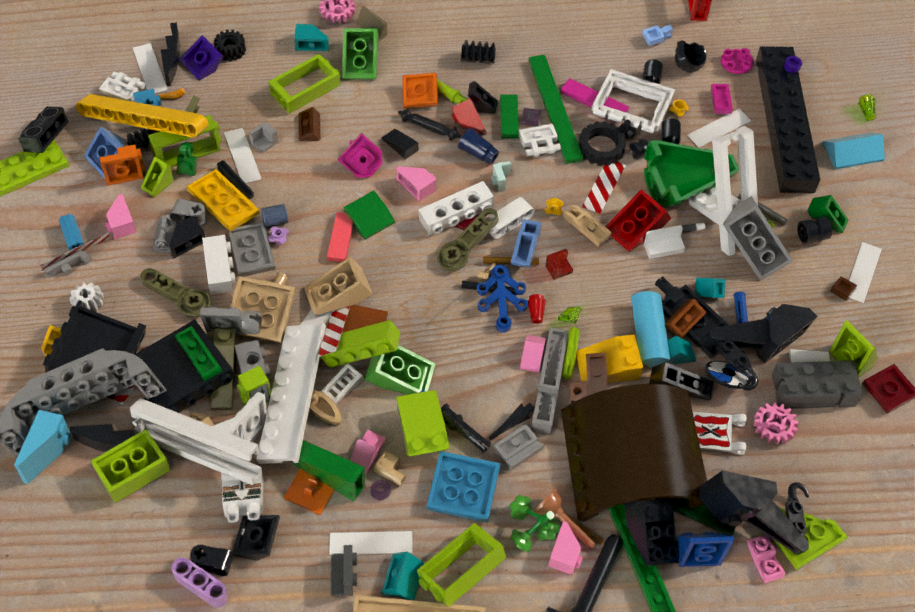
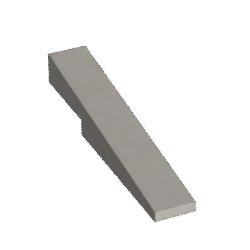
[531,327,569,435]

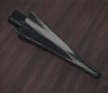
[489,403,534,440]

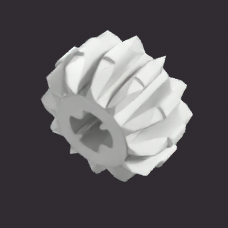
[70,282,104,312]

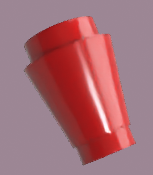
[527,294,546,324]

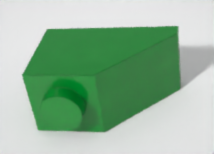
[807,195,849,233]

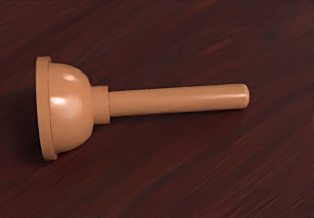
[534,488,596,549]

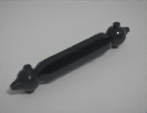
[398,108,461,141]

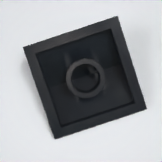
[232,515,280,561]

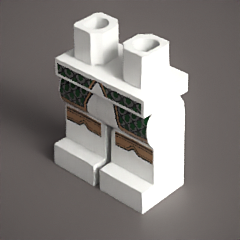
[221,468,263,523]

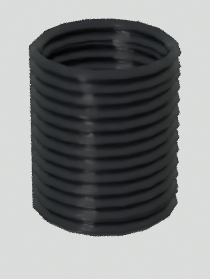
[642,59,663,84]
[661,118,681,145]

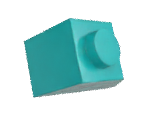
[294,24,329,52]

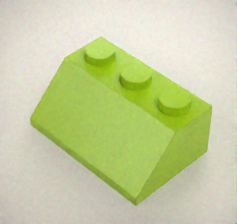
[90,429,171,503]

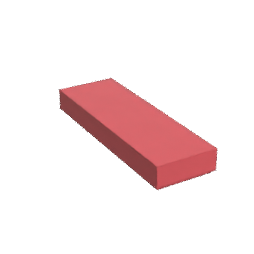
[327,212,354,262]

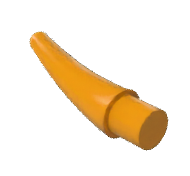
[155,88,186,99]

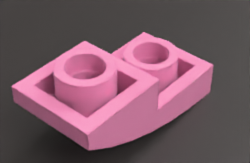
[747,535,785,583]

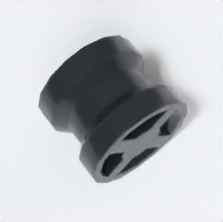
[629,138,648,160]

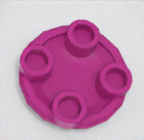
[720,48,754,74]

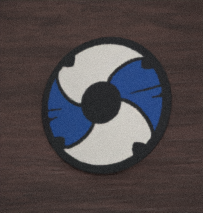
[705,361,751,389]

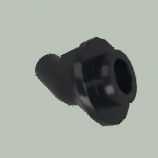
[619,119,636,139]

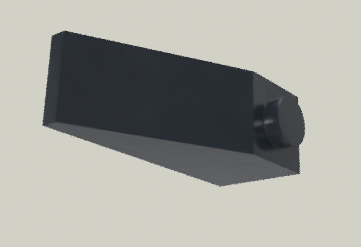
[649,362,714,400]

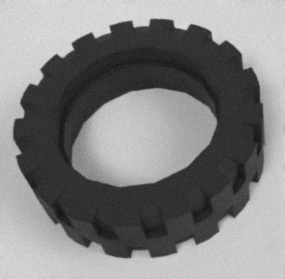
[578,122,626,166]

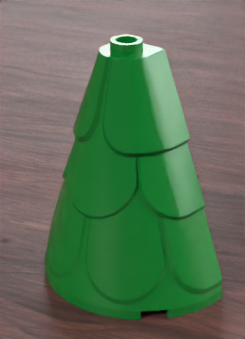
[644,140,739,207]

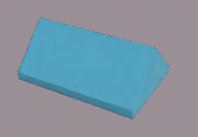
[822,132,885,170]

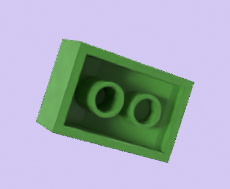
[342,28,379,79]
[364,345,435,395]

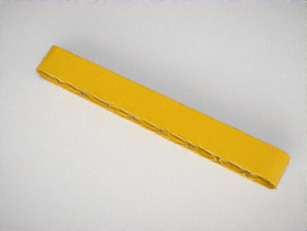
[75,94,208,137]

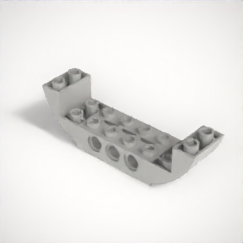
[0,348,167,456]

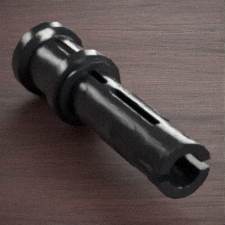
[441,403,492,453]

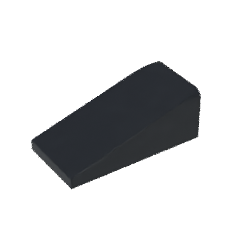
[382,129,419,160]

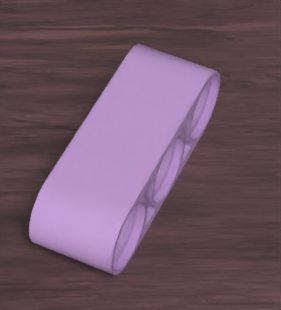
[172,558,228,607]

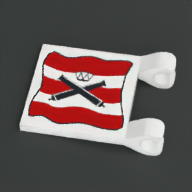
[693,412,747,455]

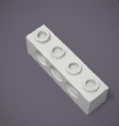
[418,181,494,236]

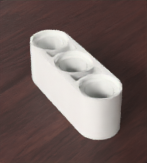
[486,197,535,239]

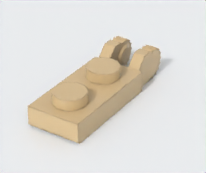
[563,205,612,247]

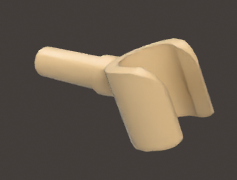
[477,263,496,283]

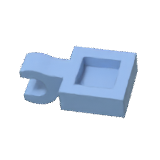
[642,25,673,46]

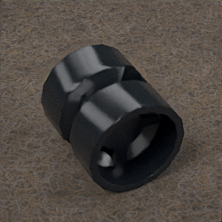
[797,216,832,244]

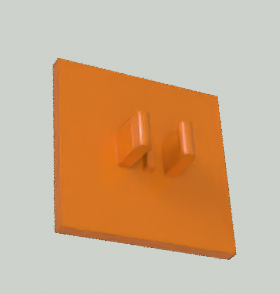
[283,469,334,515]

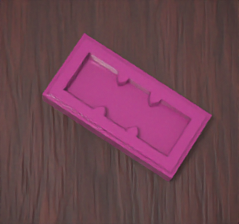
[711,84,733,114]

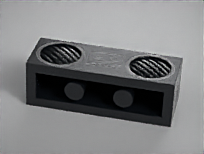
[18,106,69,153]

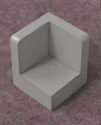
[249,121,278,153]

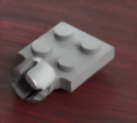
[200,306,262,335]

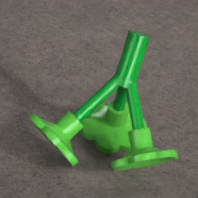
[510,495,561,552]

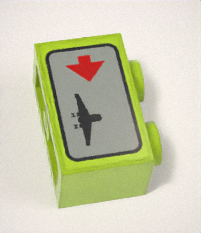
[237,365,271,405]

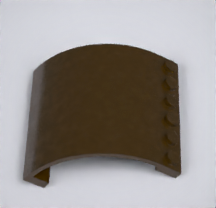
[561,384,707,522]

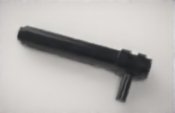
[546,534,623,612]

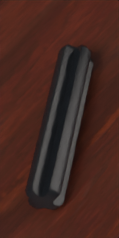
[217,160,254,200]

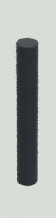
[461,281,518,295]

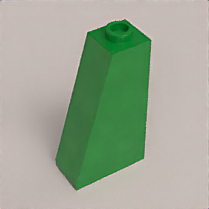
[292,440,365,502]

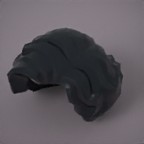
[674,41,707,73]

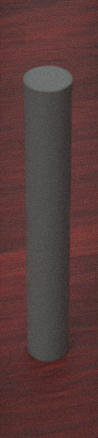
[738,193,788,225]

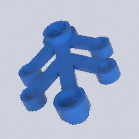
[477,265,528,333]

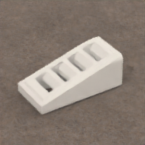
[321,363,364,404]

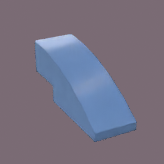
[511,219,541,268]

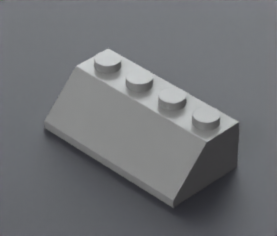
[723,196,793,281]

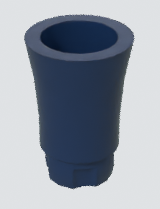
[458,127,499,165]

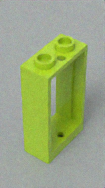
[268,54,340,114]
[148,115,222,167]
[417,523,506,607]

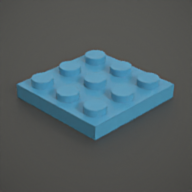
[426,451,500,523]

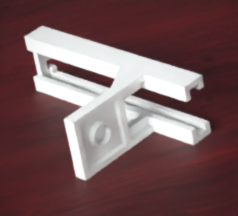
[689,126,758,256]
[130,392,267,485]

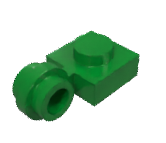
[177,142,197,176]

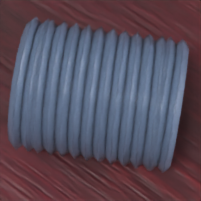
[261,203,289,227]

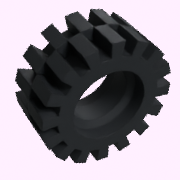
[214,29,246,61]

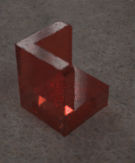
[545,249,573,280]

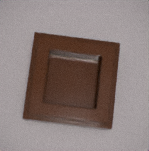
[830,276,857,301]

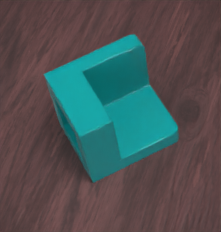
[695,277,726,298]

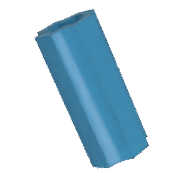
[59,214,84,251]

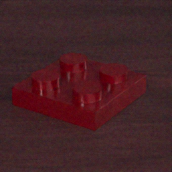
[862,364,915,414]

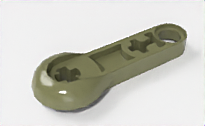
[437,208,499,271]
[140,268,211,317]

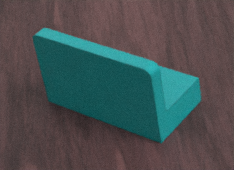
[381,552,424,601]

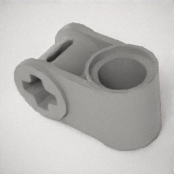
[170,199,208,226]

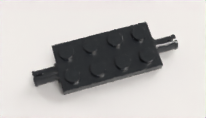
[655,276,745,359]

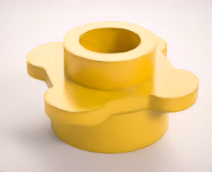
[669,99,689,117]
[545,198,564,216]

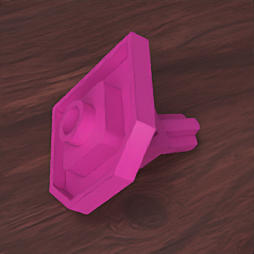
[338,132,383,178]

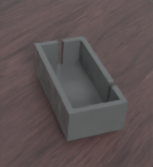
[772,361,863,409]

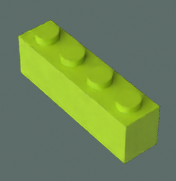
[320,320,401,368]

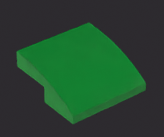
[344,190,395,240]

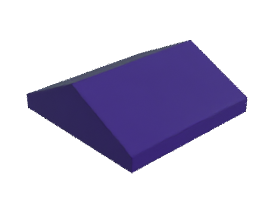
[179,35,223,81]

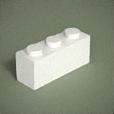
[202,235,236,295]

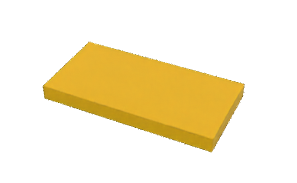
[186,169,260,232]

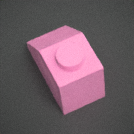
[396,166,436,201]
[105,194,136,239]
[548,521,583,575]

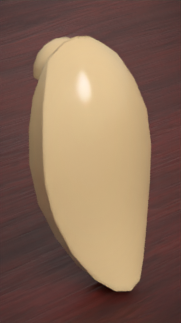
[309,390,342,426]

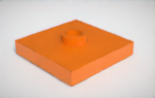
[402,72,438,109]

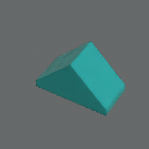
[667,336,696,365]

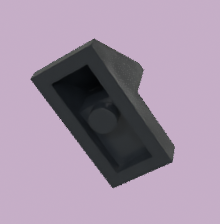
[468,81,497,114]

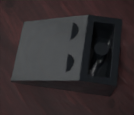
[624,499,679,566]

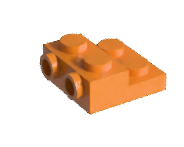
[99,145,146,186]

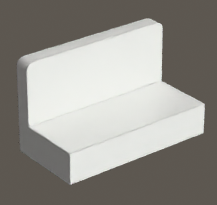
[644,225,685,259]

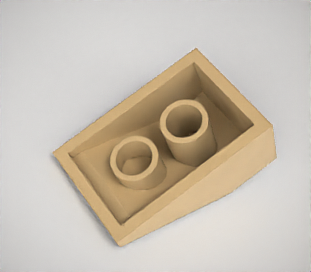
[304,257,373,315]

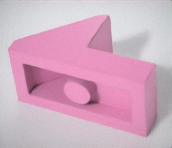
[350,430,386,474]

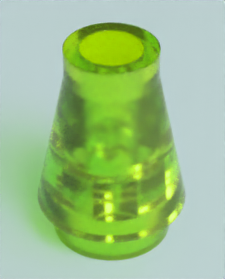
[858,94,876,121]

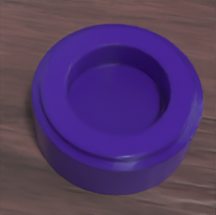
[784,56,802,73]

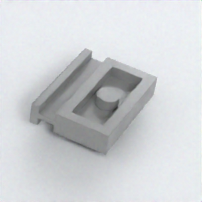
[493,424,544,470]

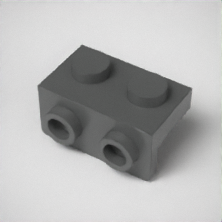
[331,545,357,596]

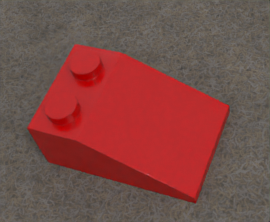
[605,189,671,252]

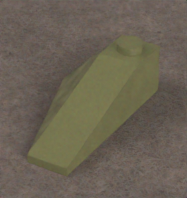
[207,329,238,410]

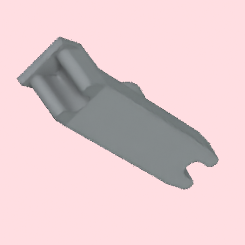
[44,250,92,278]

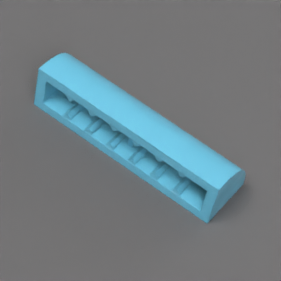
[631,291,670,368]

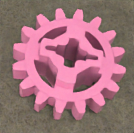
[319,0,355,24]
[753,402,799,445]

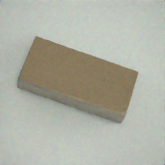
[356,6,387,41]

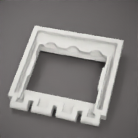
[592,69,675,133]

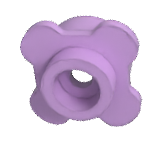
[268,226,289,245]

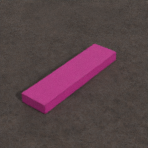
[560,78,629,113]

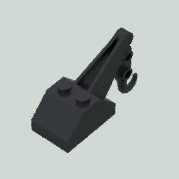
[707,304,818,391]
[699,470,809,555]

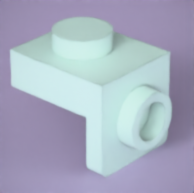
[491,161,511,192]

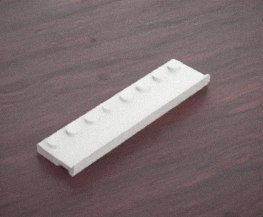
[256,322,326,464]

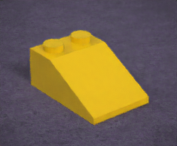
[576,334,643,383]

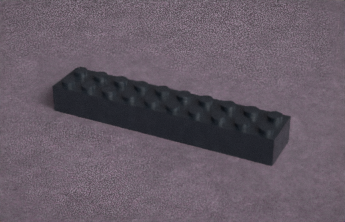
[756,46,820,193]

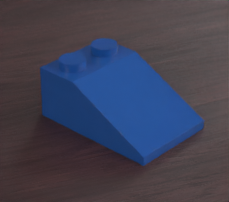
[677,532,734,567]

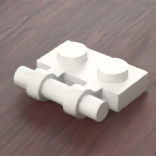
[99,71,145,102]
[519,124,561,157]

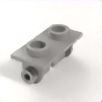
[152,214,177,253]

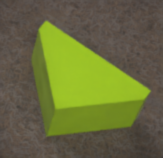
[140,156,174,197]

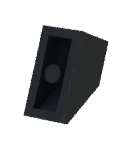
[169,216,205,259]

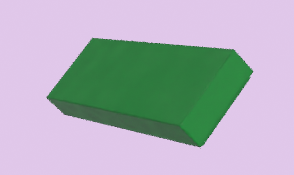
[500,94,519,139]
[174,326,222,382]

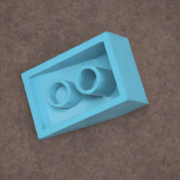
[14,410,72,484]

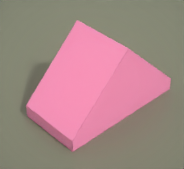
[520,335,546,373]

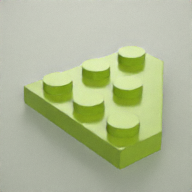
[774,507,848,570]

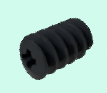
[461,40,496,64]
[127,128,160,153]

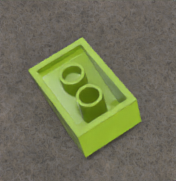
[829,320,878,378]
[396,390,450,457]

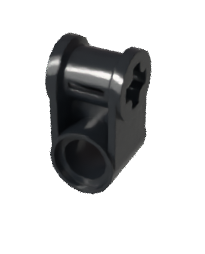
[190,545,234,576]

